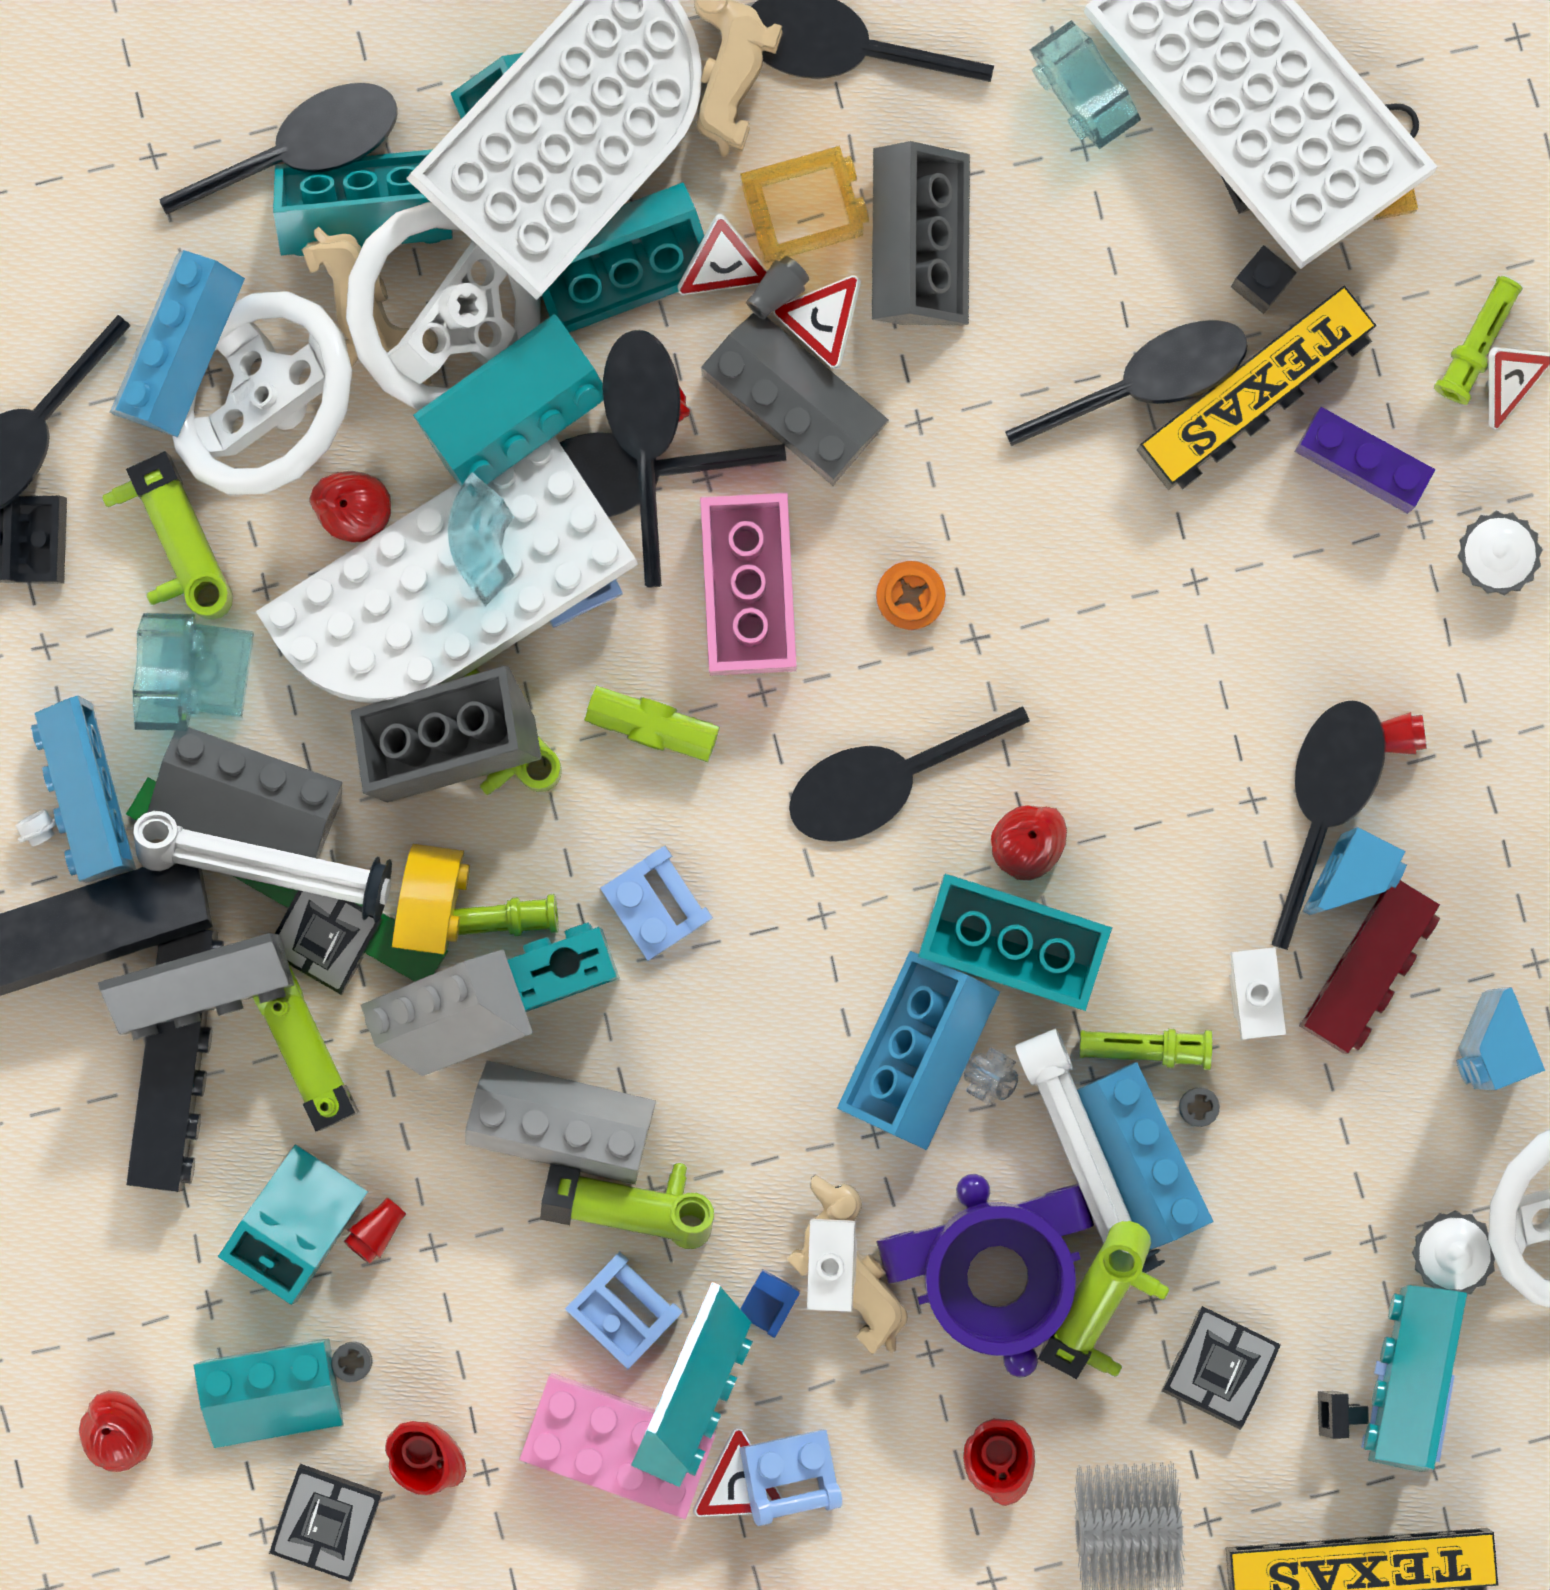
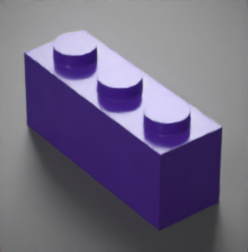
[1294,407,1436,514]

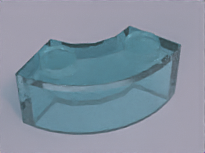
[1029,20,1141,149]
[448,473,515,607]
[132,613,204,731]

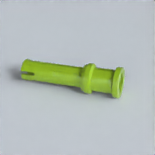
[1434,276,1523,405]
[454,894,559,936]
[1079,1028,1212,1070]

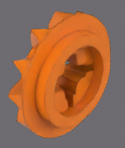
[876,561,946,631]

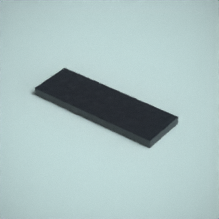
[0,863,213,996]

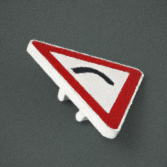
[678,214,768,295]
[773,275,861,369]
[1486,347,1550,430]
[693,1429,782,1517]

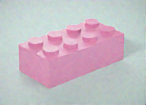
[700,493,797,676]
[519,1373,716,1519]

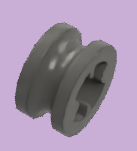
[1179,1088,1220,1127]
[332,1341,373,1382]

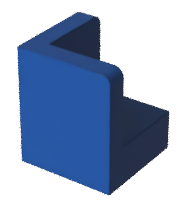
[740,1269,800,1338]

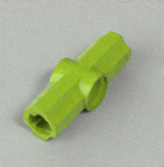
[584,685,720,762]

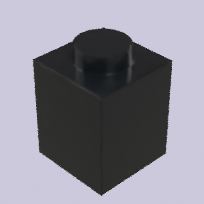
[1231,245,1297,314]

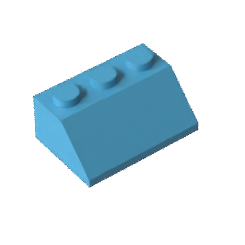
[1302,827,1407,915]
[1456,987,1545,1090]

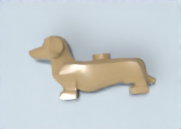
[694,0,783,156]
[302,227,438,385]
[787,1174,908,1355]

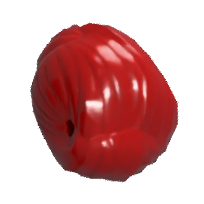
[309,471,391,542]
[991,805,1067,881]
[79,1390,153,1472]
[963,1418,1036,1506]
[385,1421,467,1495]

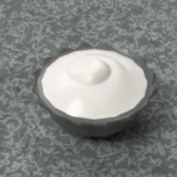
[1457,510,1543,595]
[1412,1210,1495,1294]

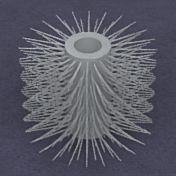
[1074,1461,1185,1590]

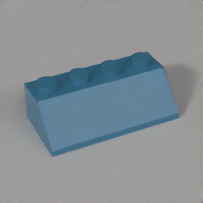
[110,250,245,437]
[31,696,136,883]
[837,951,1000,1150]
[1077,1062,1214,1251]

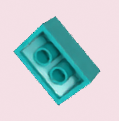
[193,1338,344,1448]

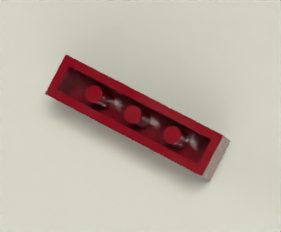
[1299,880,1440,1054]

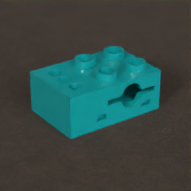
[507,922,620,1012]

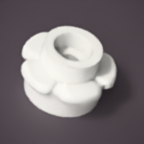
[15,809,56,847]

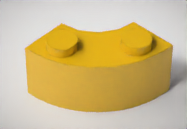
[392,843,470,954]

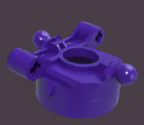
[876,1174,1094,1378]

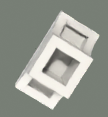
[1229,947,1286,1040]
[807,1219,857,1312]

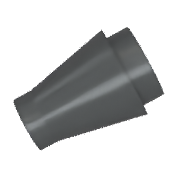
[746,256,809,320]

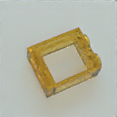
[740,145,869,264]

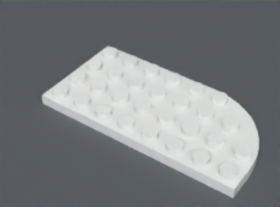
[407,0,702,300]
[1084,0,1437,269]
[256,436,638,704]

